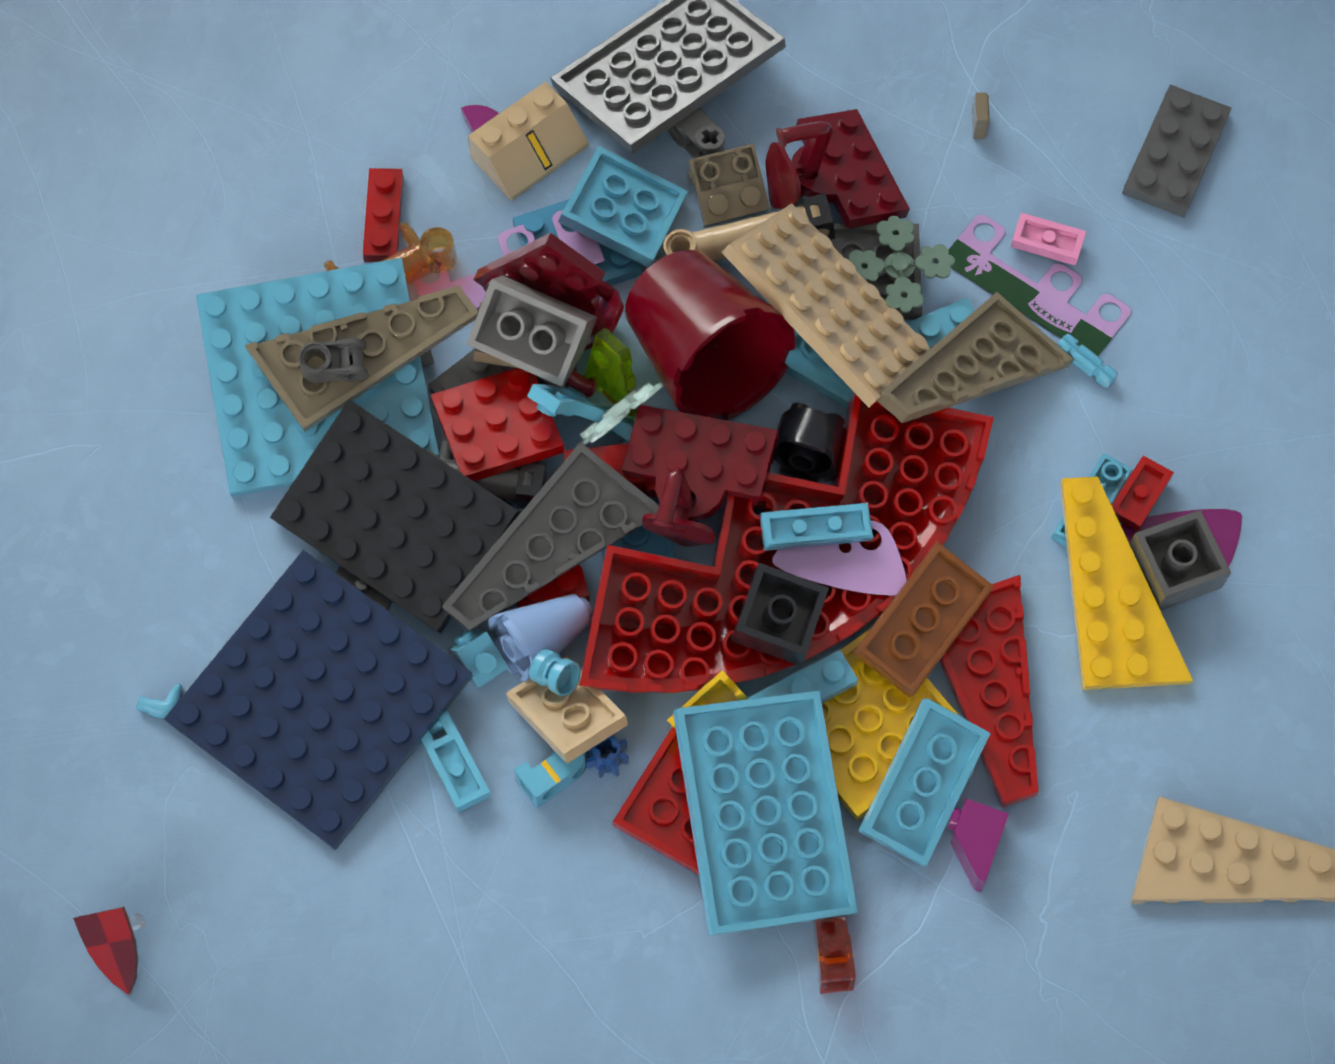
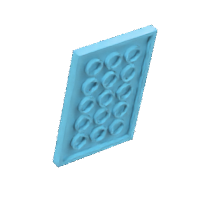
[673,691,858,936]

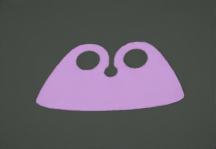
[772,521,906,596]

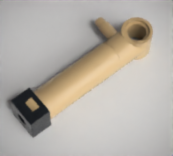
[663,193,836,261]

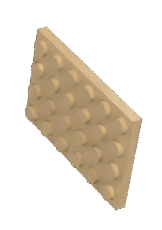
[721,204,931,407]

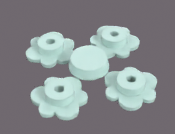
[577,382,662,445]

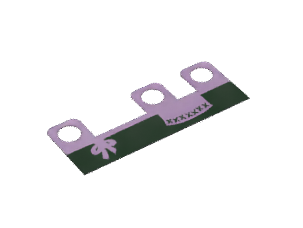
[948,215,1131,356]

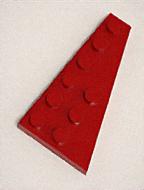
[939,575,1039,808]

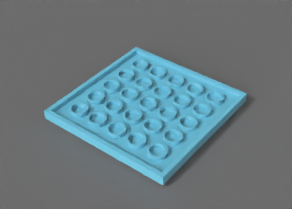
[196,258,439,497]

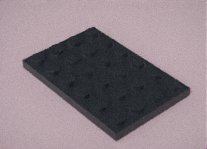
[270,400,521,633]

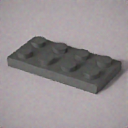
[1122,85,1232,218]

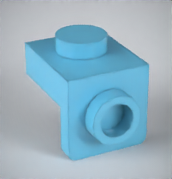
[449,629,509,688]

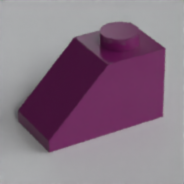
[947,798,1009,892]

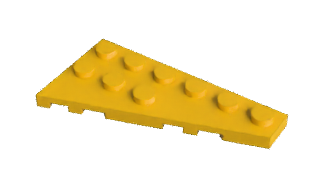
[1060,476,1193,690]

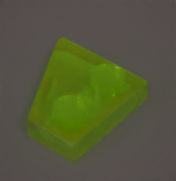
[584,328,639,418]

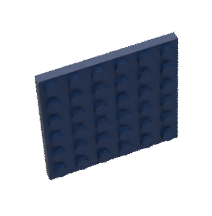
[164,550,473,850]

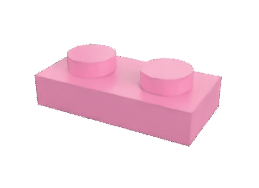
[1011,213,1086,266]

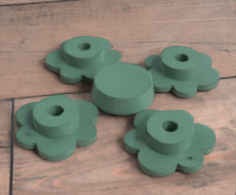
[849,216,955,314]

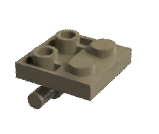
[687,143,770,226]

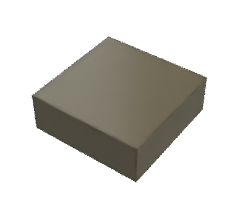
[972,93,990,139]

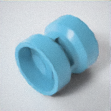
[529,649,581,697]

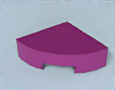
[461,105,499,132]

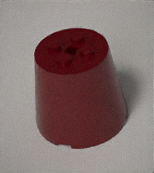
[625,250,796,420]

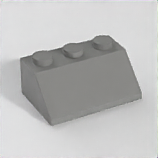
[467,275,597,387]

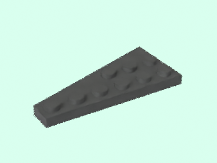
[442,442,659,632]

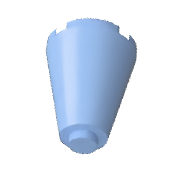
[488,594,593,682]

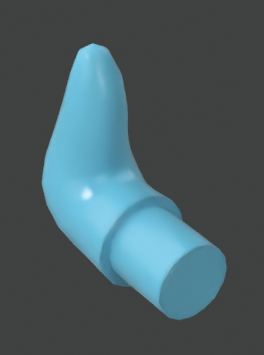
[136,684,182,718]

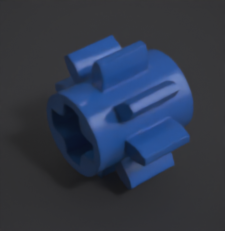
[585,734,629,778]

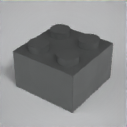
[1130,510,1231,610]

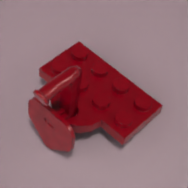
[765,109,910,228]
[473,233,624,397]
[622,404,779,547]

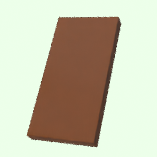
[852,542,994,698]

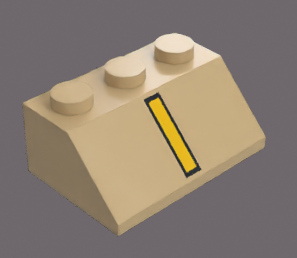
[468,81,589,201]

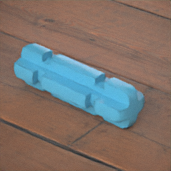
[1058,334,1118,388]

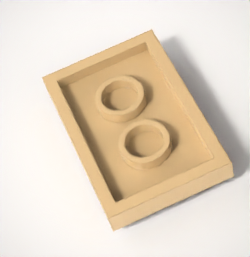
[506,656,628,764]

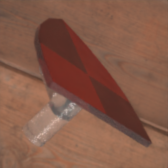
[73,906,145,995]

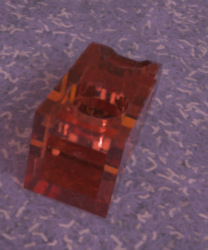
[814,916,856,994]

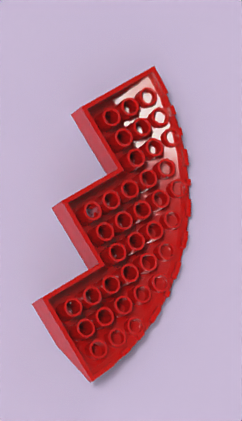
[579,393,994,693]

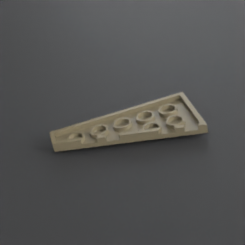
[244,285,478,432]
[877,292,1074,423]

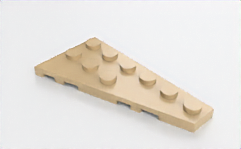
[1130,797,1335,904]

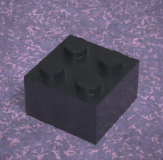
[730,563,829,666]

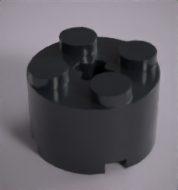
[772,402,846,483]

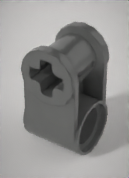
[668,108,725,158]
[299,338,369,383]

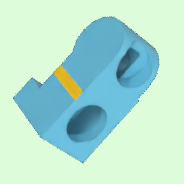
[514,751,585,808]

